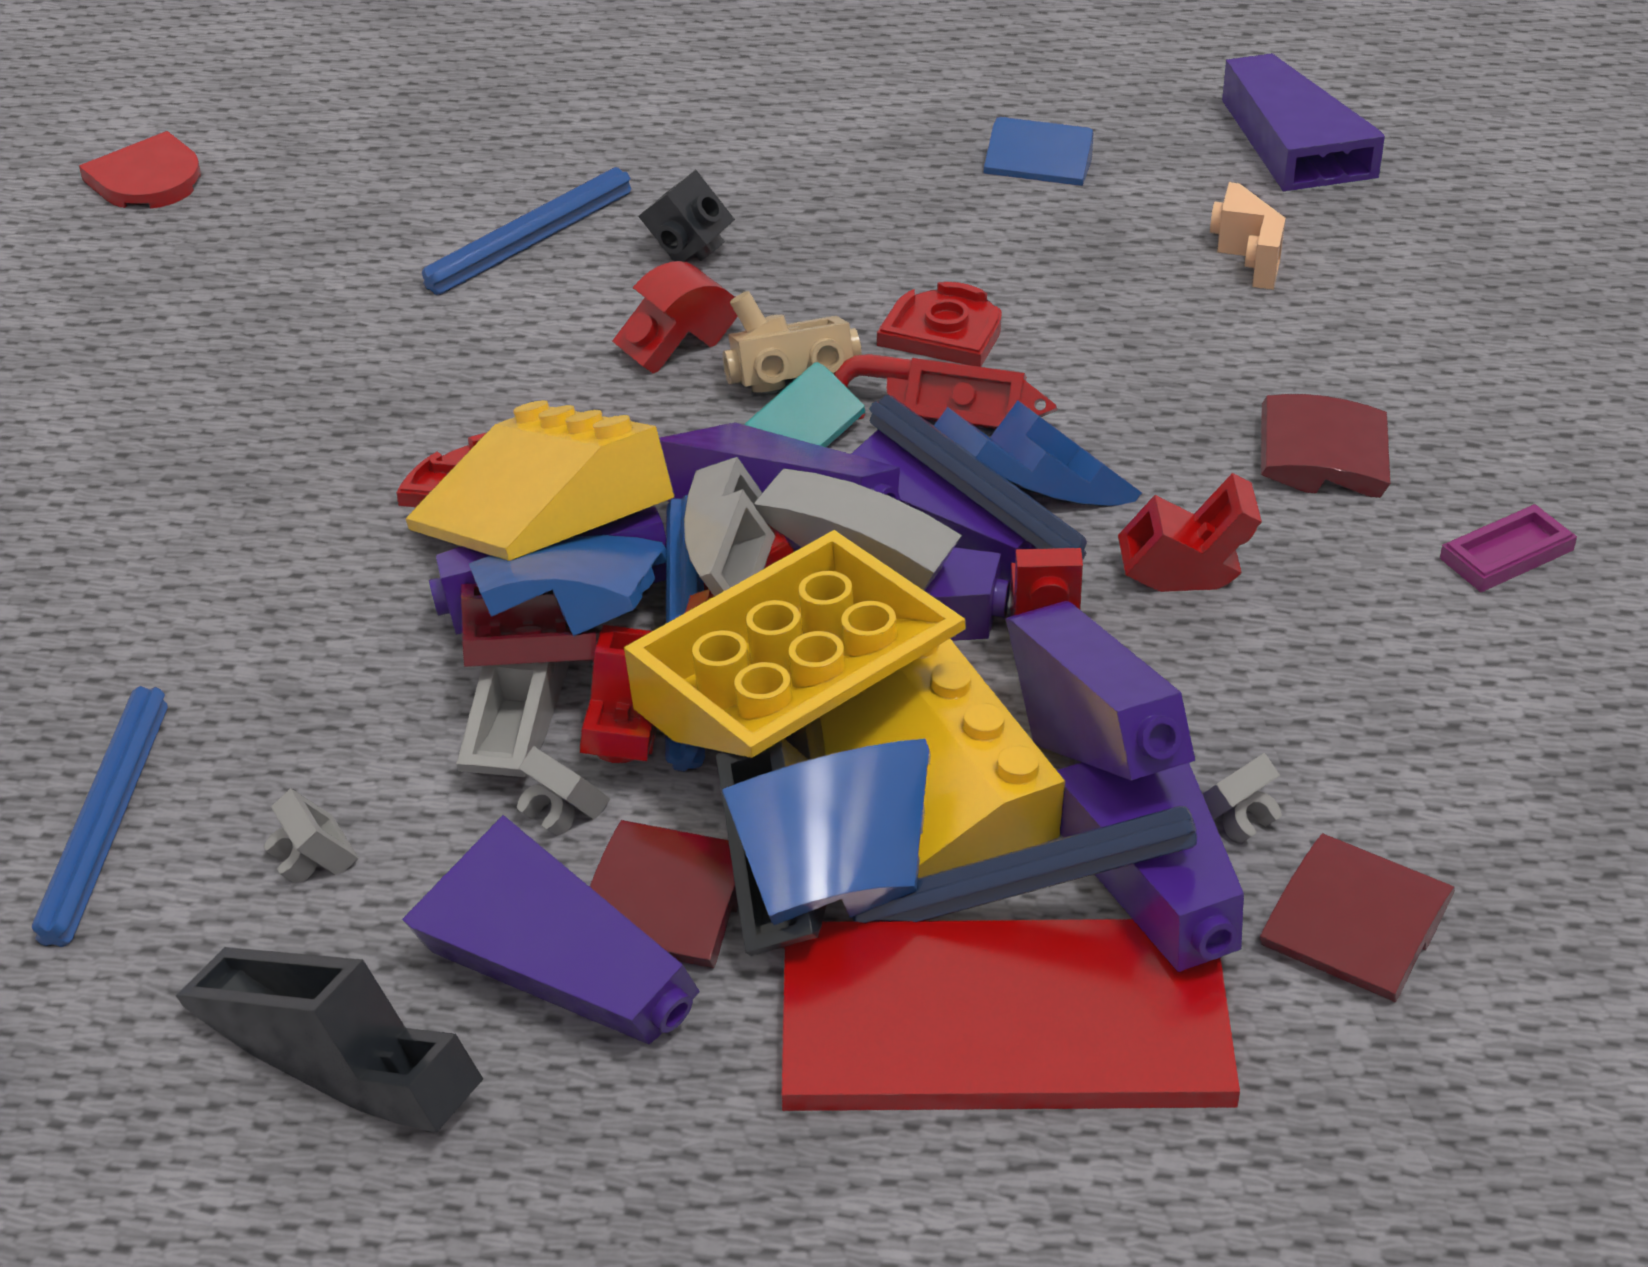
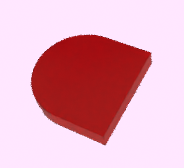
[79,131,201,209]
[877,282,1002,367]

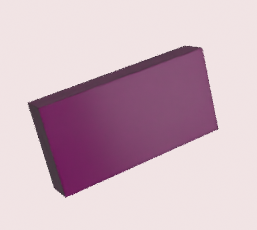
[1440,504,1577,592]

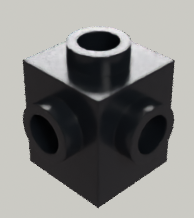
[638,170,735,262]

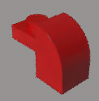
[612,261,738,374]
[1118,473,1262,592]
[1010,548,1083,617]
[580,625,657,763]

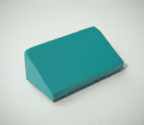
[744,362,866,447]

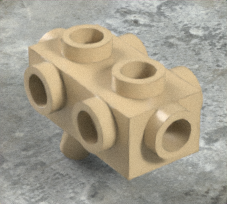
[723,291,862,392]

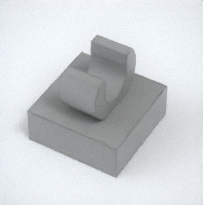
[517,746,611,836]
[1203,753,1282,843]
[264,788,359,883]

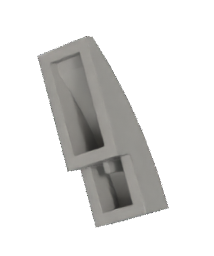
[684,457,775,596]
[753,469,962,591]
[456,661,570,777]

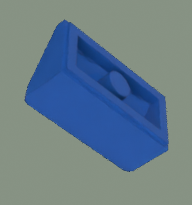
[984,117,1094,186]

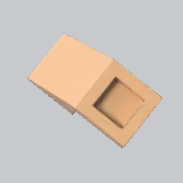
[1210,182,1286,290]

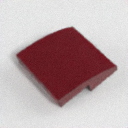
[1261,394,1391,498]
[461,584,596,667]
[589,820,739,969]
[1260,833,1455,1002]

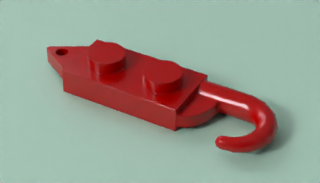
[834,354,1058,429]

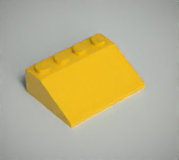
[406,400,674,561]
[624,530,966,758]
[819,639,1065,878]

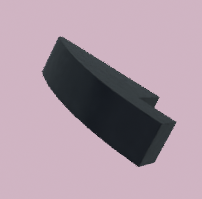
[716,718,827,956]
[176,947,483,1133]

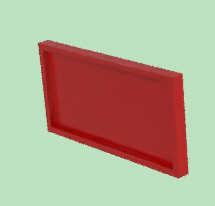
[782,919,1240,1111]

